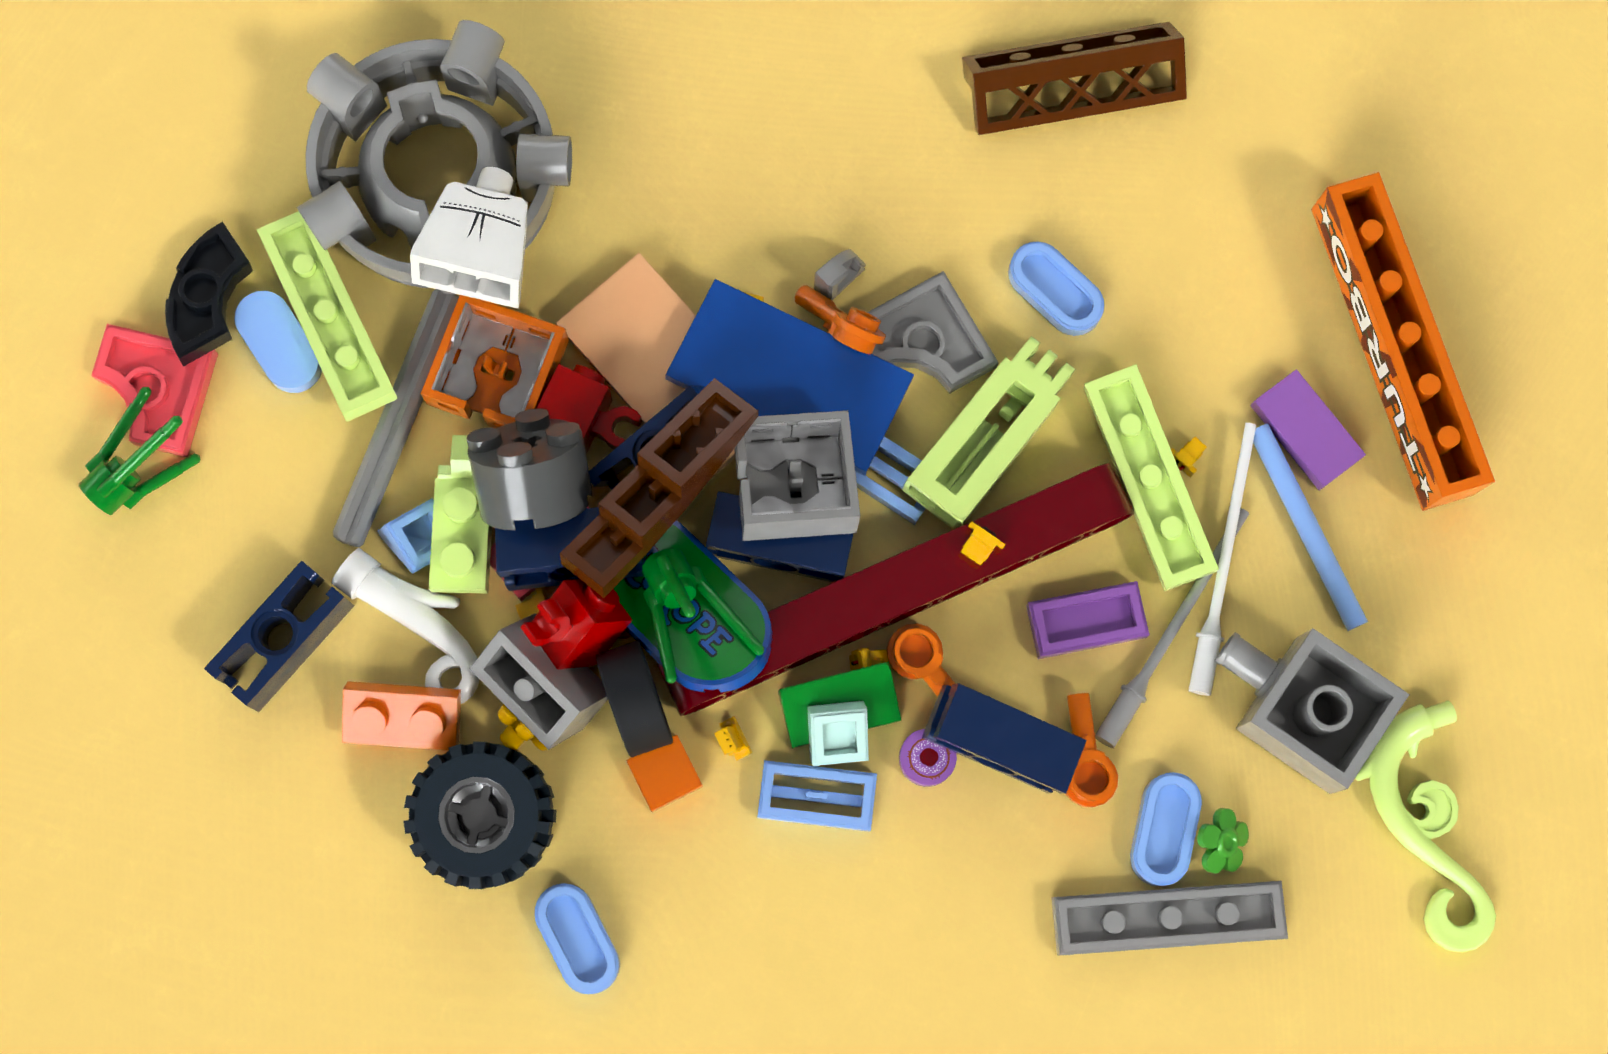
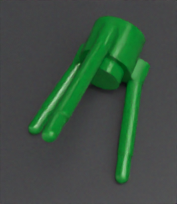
[79,387,200,515]
[642,548,764,683]

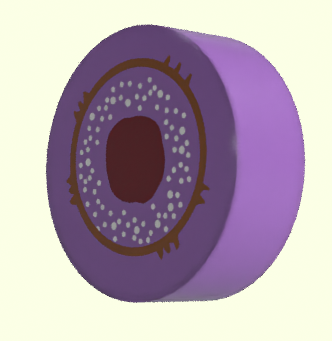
[899,729,957,787]

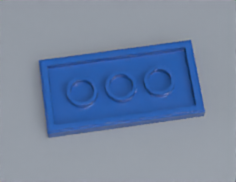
[666,279,914,476]

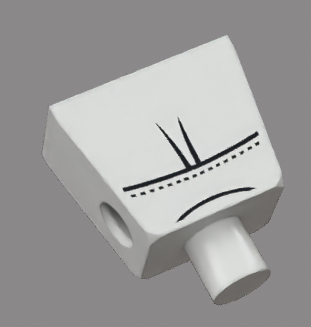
[410,167,528,309]

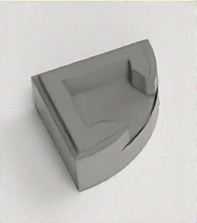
[814,249,866,300]

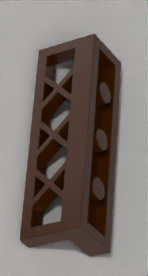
[962,22,1187,135]

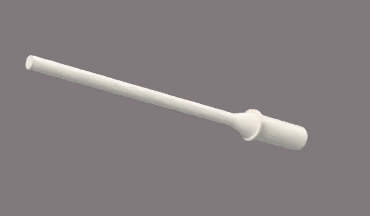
[1188,423,1256,696]

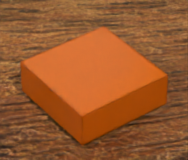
[626,735,703,812]

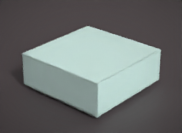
[807,701,869,766]

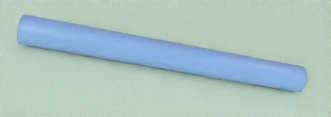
[1253,424,1368,631]

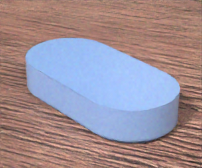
[1008,242,1104,336]
[234,291,322,393]
[1130,772,1202,886]
[535,883,620,994]

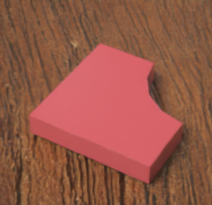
[91,324,218,457]

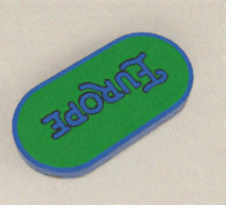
[613,520,773,693]

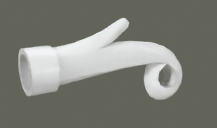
[331,548,479,704]

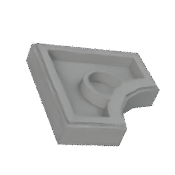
[867,271,999,393]

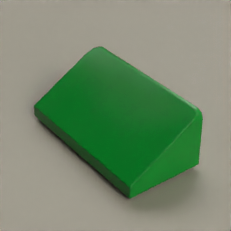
[778,662,901,749]

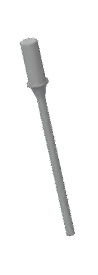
[1095,508,1249,748]

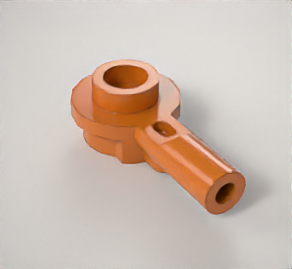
[795,285,886,355]
[887,623,956,697]
[1066,693,1118,808]

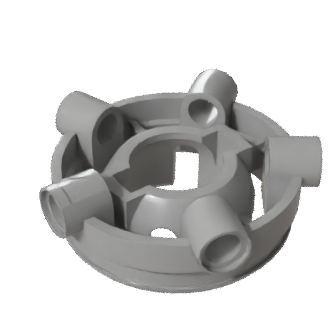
[297,20,572,294]

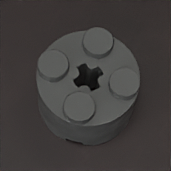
[467,409,592,530]

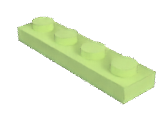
[256,211,398,422]
[1084,364,1219,591]

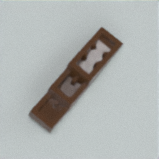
[560,378,758,598]

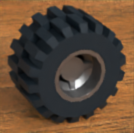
[404,742,556,889]

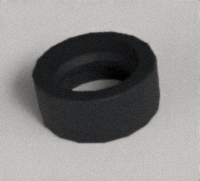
[596,641,673,757]

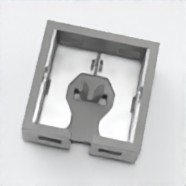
[734,410,860,541]

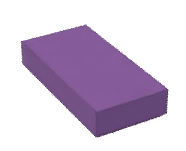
[1250,369,1366,491]
[1026,581,1150,659]

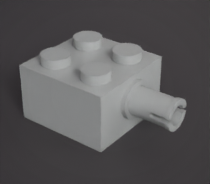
[1214,628,1410,794]

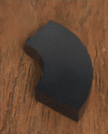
[165,221,253,367]

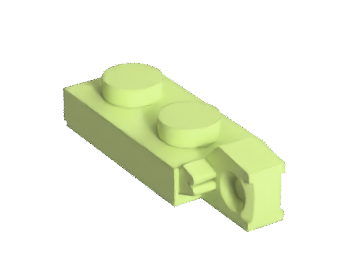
[429,435,492,594]

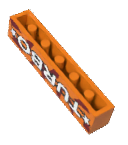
[1311,172,1495,511]

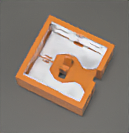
[420,295,569,428]

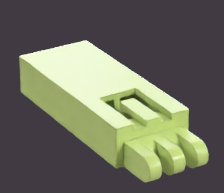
[902,336,1076,530]

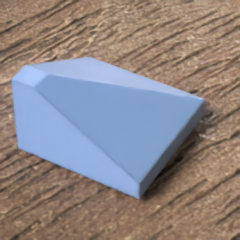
[377,498,434,574]

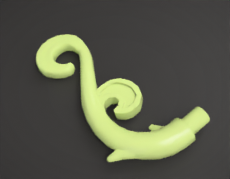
[1355,701,1496,952]

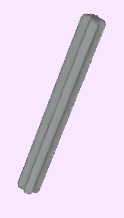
[333,289,459,547]

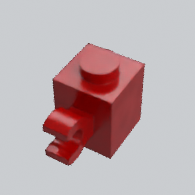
[536,364,642,454]
[520,579,632,670]

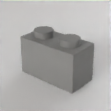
[469,613,608,750]

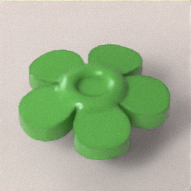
[1197,808,1249,874]

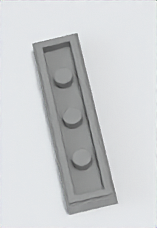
[1052,881,1288,956]

